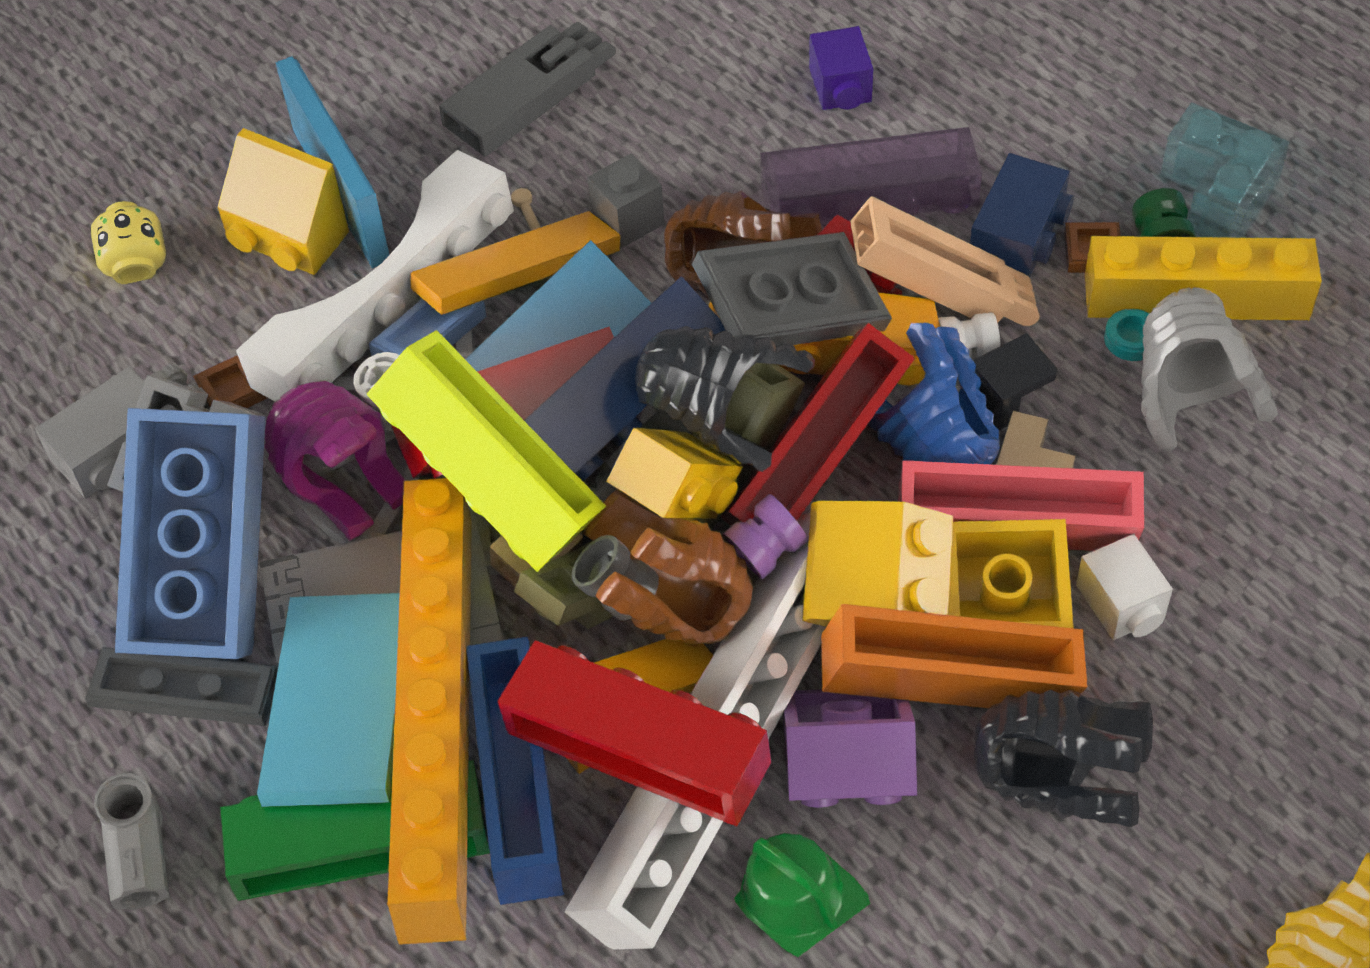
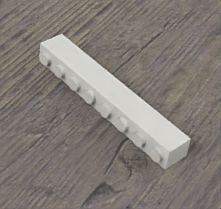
[565,513,826,950]

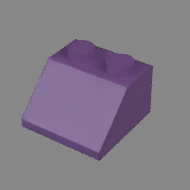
[783,689,917,808]

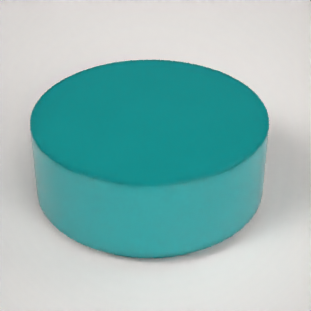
[1104,309,1149,361]

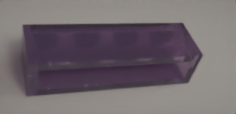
[760,127,982,226]

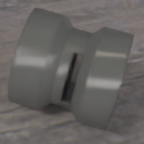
[572,535,659,621]

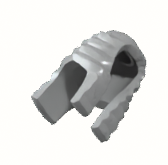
[1141,288,1278,453]

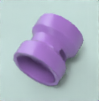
[723,494,808,580]

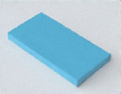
[257,593,400,807]

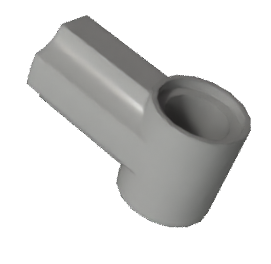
[94,773,170,910]

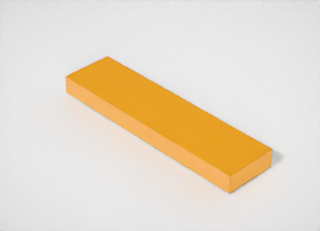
[411,211,621,315]

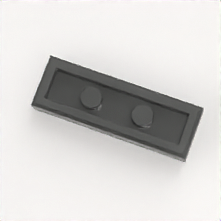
[85,647,278,726]

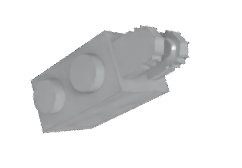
[34,363,207,499]

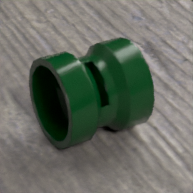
[1132,188,1196,237]

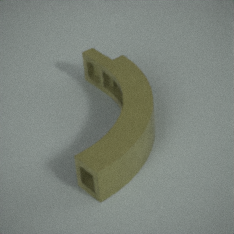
[514,363,805,629]

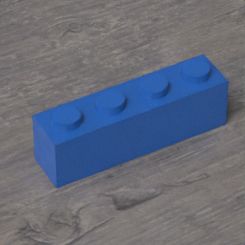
[466,637,564,905]

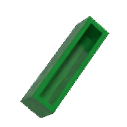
[220,760,490,901]

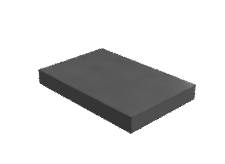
[692,232,892,345]

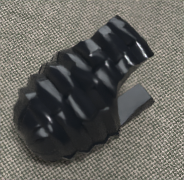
[635,325,815,472]
[974,689,1153,827]

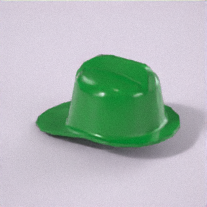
[734,833,871,957]

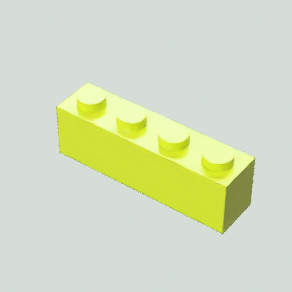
[366,330,606,572]

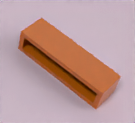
[821,604,1088,708]

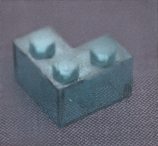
[1160,102,1290,238]

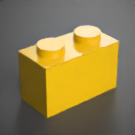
[606,428,743,518]

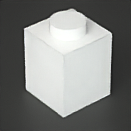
[1076,534,1173,640]

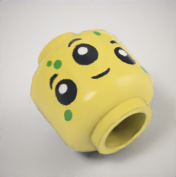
[91,201,166,284]

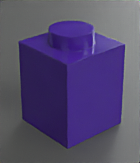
[809,26,874,110]

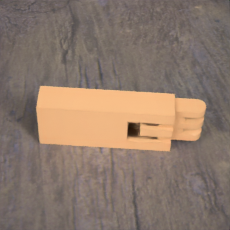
[851,196,1040,326]

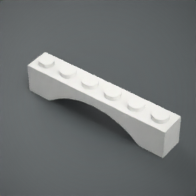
[236,150,514,401]

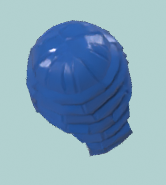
[867,323,1000,465]

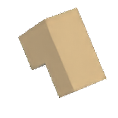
[996,411,1075,468]

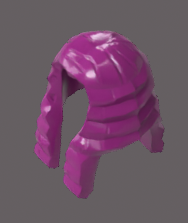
[264,381,408,541]

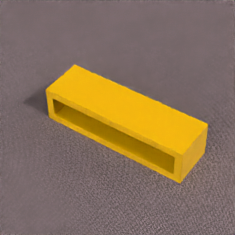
[1085,236,1322,320]

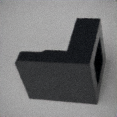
[973,333,1058,431]

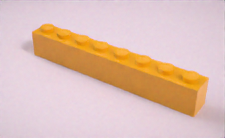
[387,478,472,945]

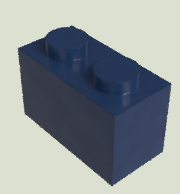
[970,153,1074,277]

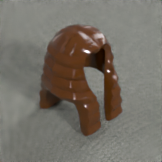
[664,190,822,298]

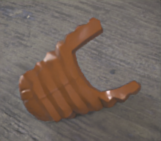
[582,489,753,645]

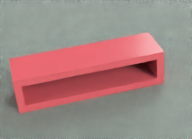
[898,461,1144,551]

